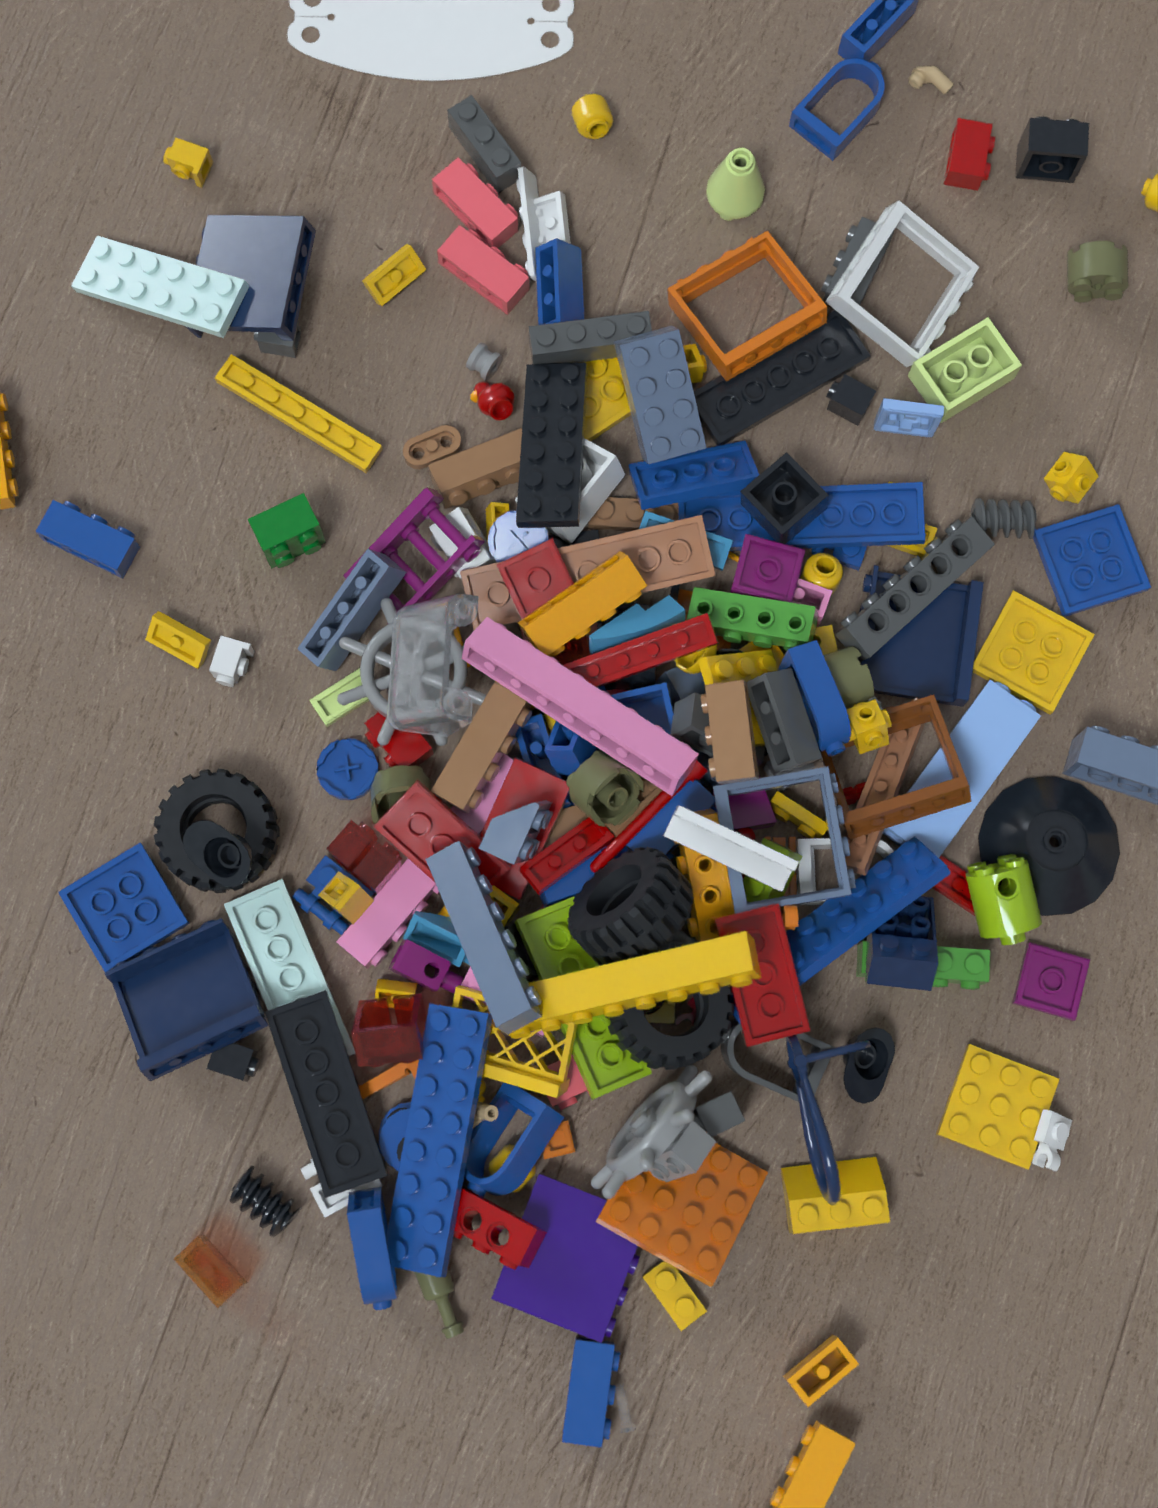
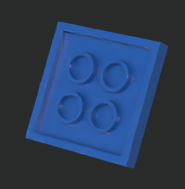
[1033,504,1151,617]
[58,842,190,972]

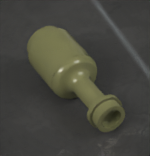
[414,1269,464,1339]

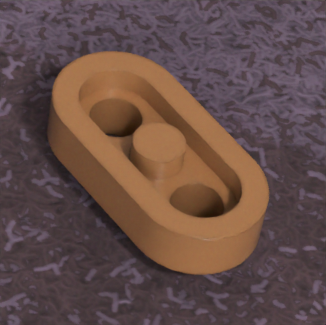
[403,425,461,469]

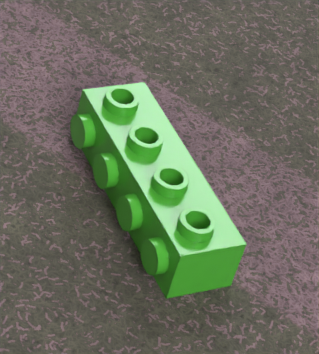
[686,587,818,651]
[856,941,990,990]

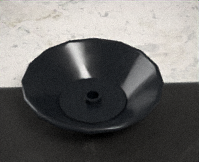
[978,776,1120,916]

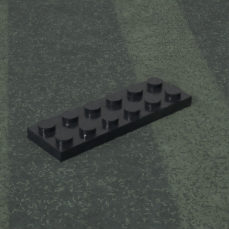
[694,310,871,446]
[516,362,588,528]
[265,990,388,1198]

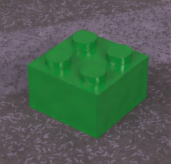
[247,493,326,569]

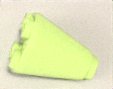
[706,148,765,221]

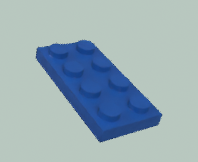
[628,440,759,510]

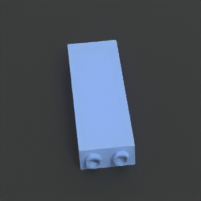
[883,679,1041,858]

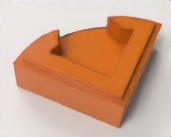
[543,1120,575,1160]

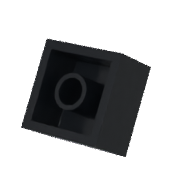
[1015,116,1089,183]
[740,452,829,544]

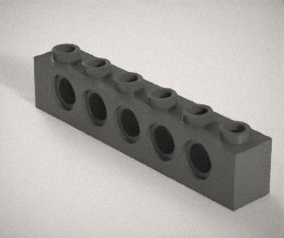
[835,516,995,662]

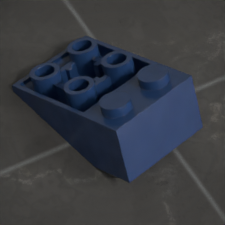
[866,896,938,991]

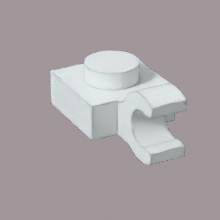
[1033,1109,1072,1171]

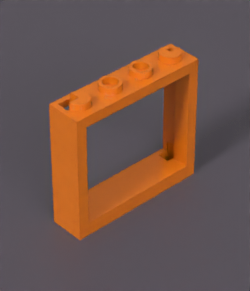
[667,231,827,382]

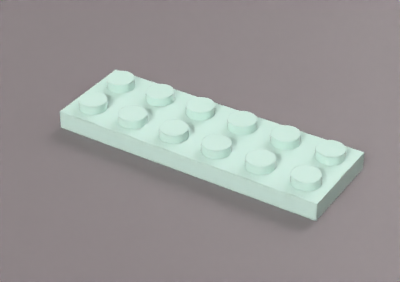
[71,236,249,338]
[224,879,357,1057]

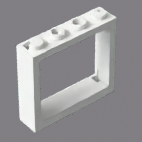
[825,201,979,367]

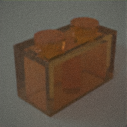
[174,1235,248,1308]

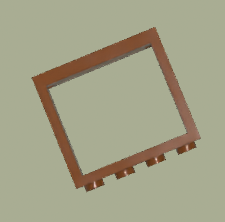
[820,694,972,840]

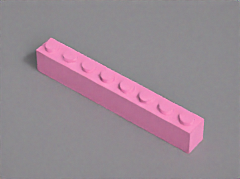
[461,617,699,796]
[336,754,513,969]

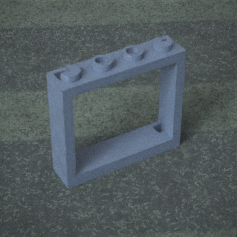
[713,767,856,913]

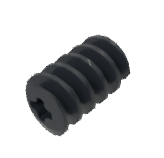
[230,1165,302,1237]

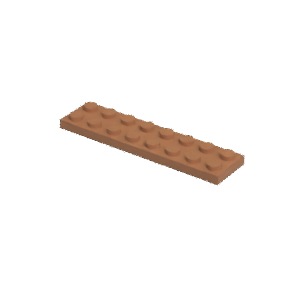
[460,515,716,630]

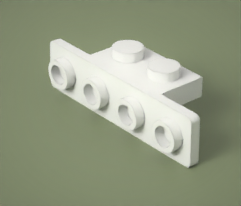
[516,166,571,282]

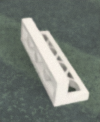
[663,806,799,892]

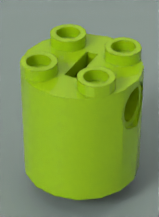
[965,854,1042,945]

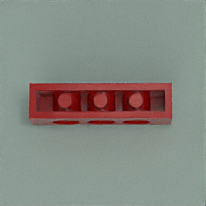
[453,1186,547,1270]

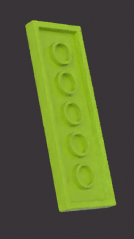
[514,896,652,1100]

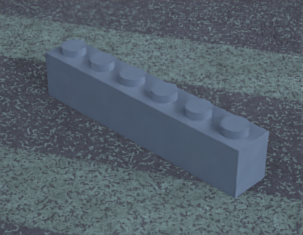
[426,841,542,1035]

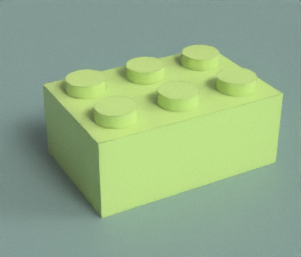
[908,317,1022,423]

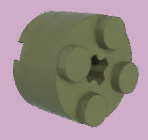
[1067,241,1129,303]
[824,646,874,709]
[566,750,644,827]
[370,765,433,824]

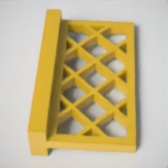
[452,985,578,1098]

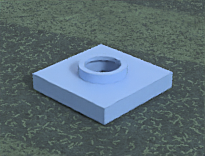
[873,398,944,438]

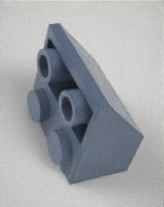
[479,800,553,865]

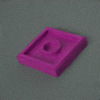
[730,534,805,603]
[1012,942,1090,1021]

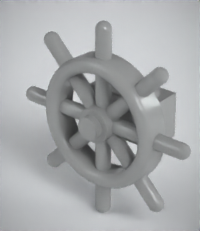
[337,598,487,746]
[591,1065,717,1199]

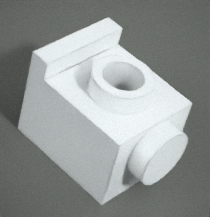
[209,636,255,687]

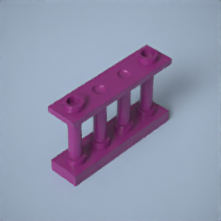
[343,487,485,620]

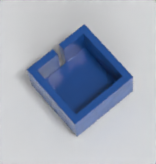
[611,682,678,740]

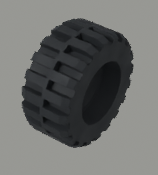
[154,769,280,893]
[568,847,693,966]
[605,941,734,1070]

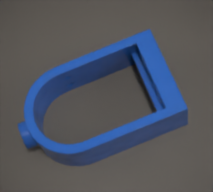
[789,58,885,161]
[778,640,851,756]
[464,1083,564,1198]
[347,1187,398,1310]

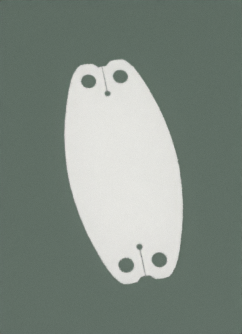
[287,0,574,81]

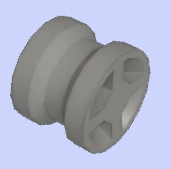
[466,342,502,381]

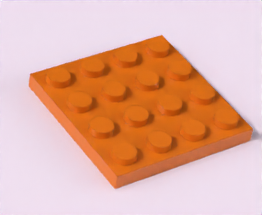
[596,1143,768,1287]

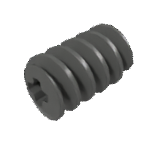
[970,498,1036,539]

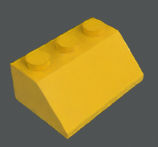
[781,1157,890,1234]

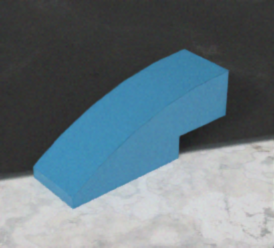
[589,595,686,655]
[403,911,470,968]

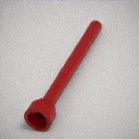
[590,760,708,873]

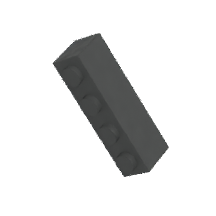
[529,311,652,364]

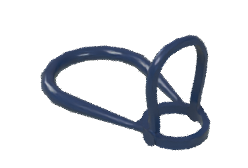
[786,1035,871,1205]

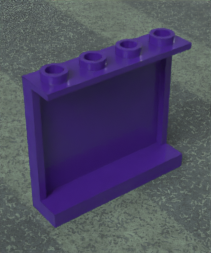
[491,1174,640,1343]

